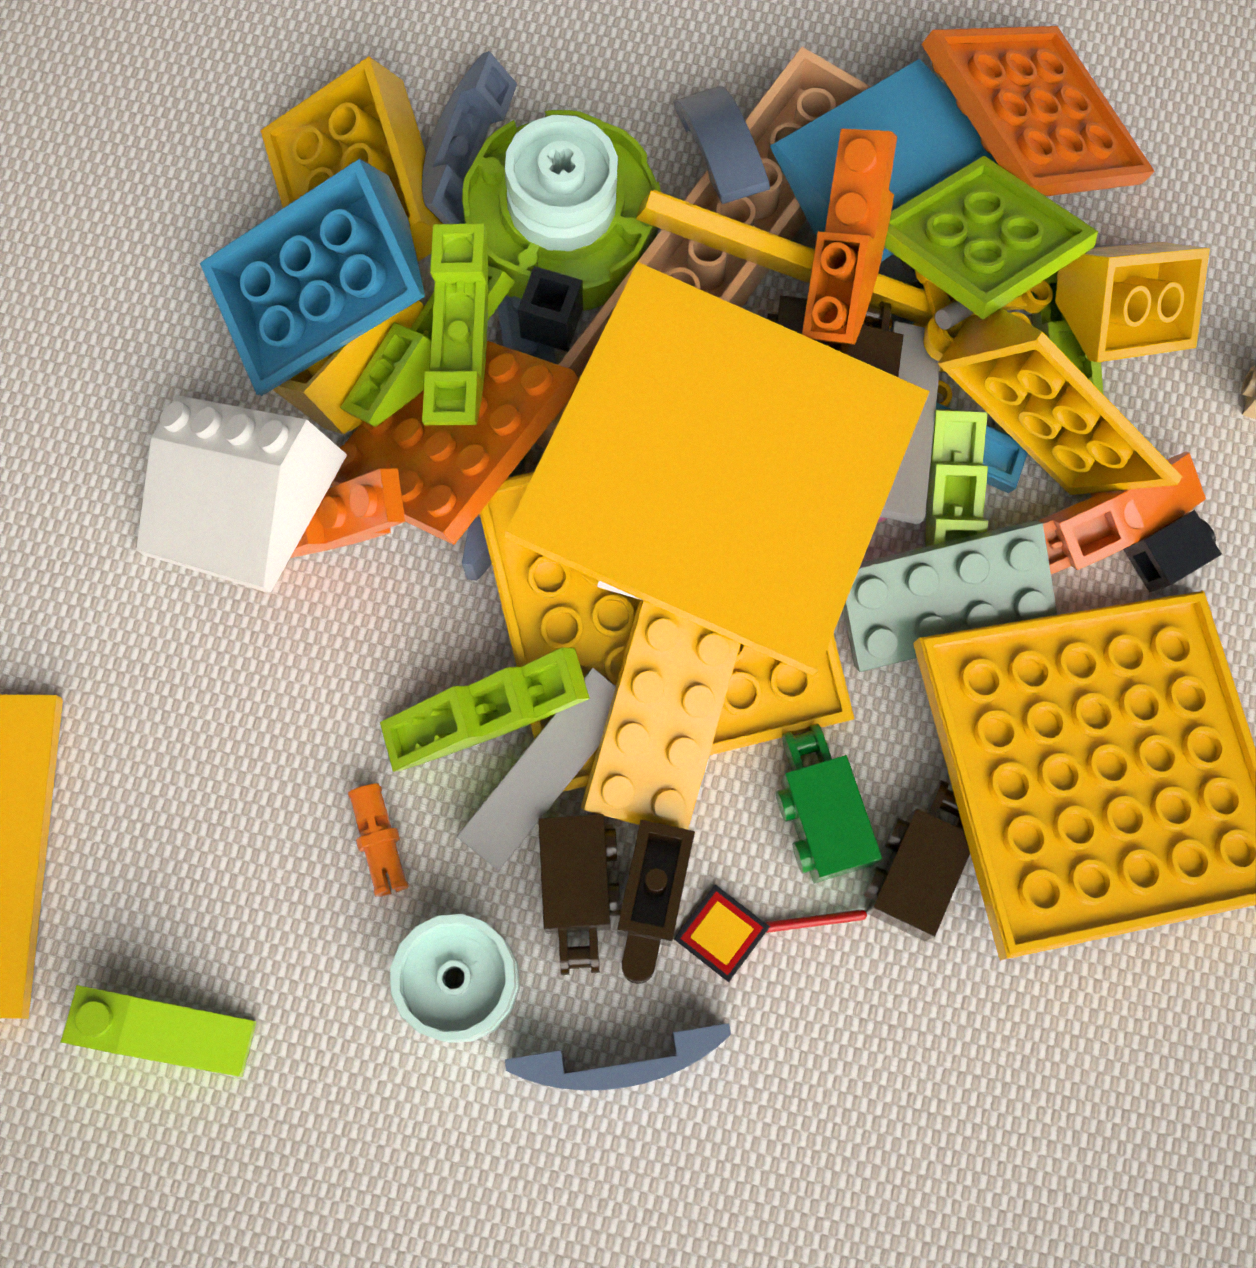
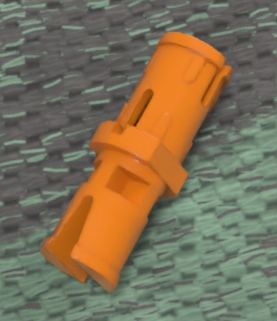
[348,783,409,897]

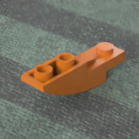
[802,129,897,345]
[1038,451,1206,575]
[290,468,405,558]

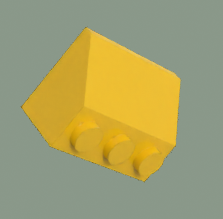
[1055,242,1210,362]
[273,300,424,435]

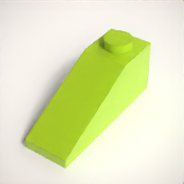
[61,985,257,1077]

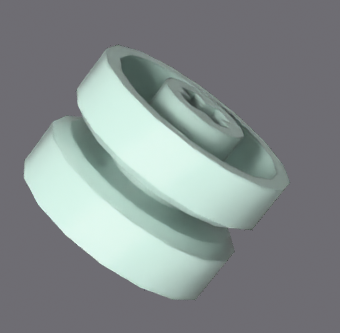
[505,115,618,251]
[390,914,520,1043]

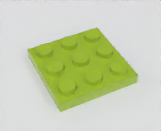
[884,156,1098,320]

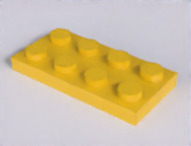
[581,601,741,830]

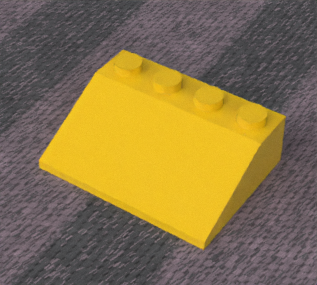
[260,56,443,262]
[937,308,1182,495]

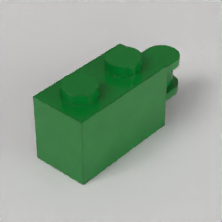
[776,723,882,884]

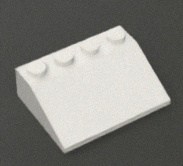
[136,395,347,593]

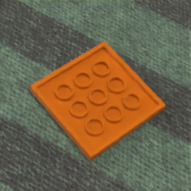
[921,26,1155,196]
[331,341,579,545]

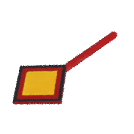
[674,884,867,982]

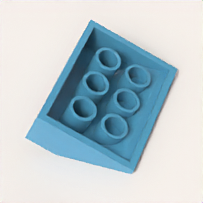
[770,59,997,262]
[200,159,425,396]

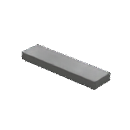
[880,321,940,525]
[457,668,616,871]

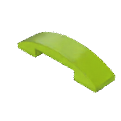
[422,223,488,425]

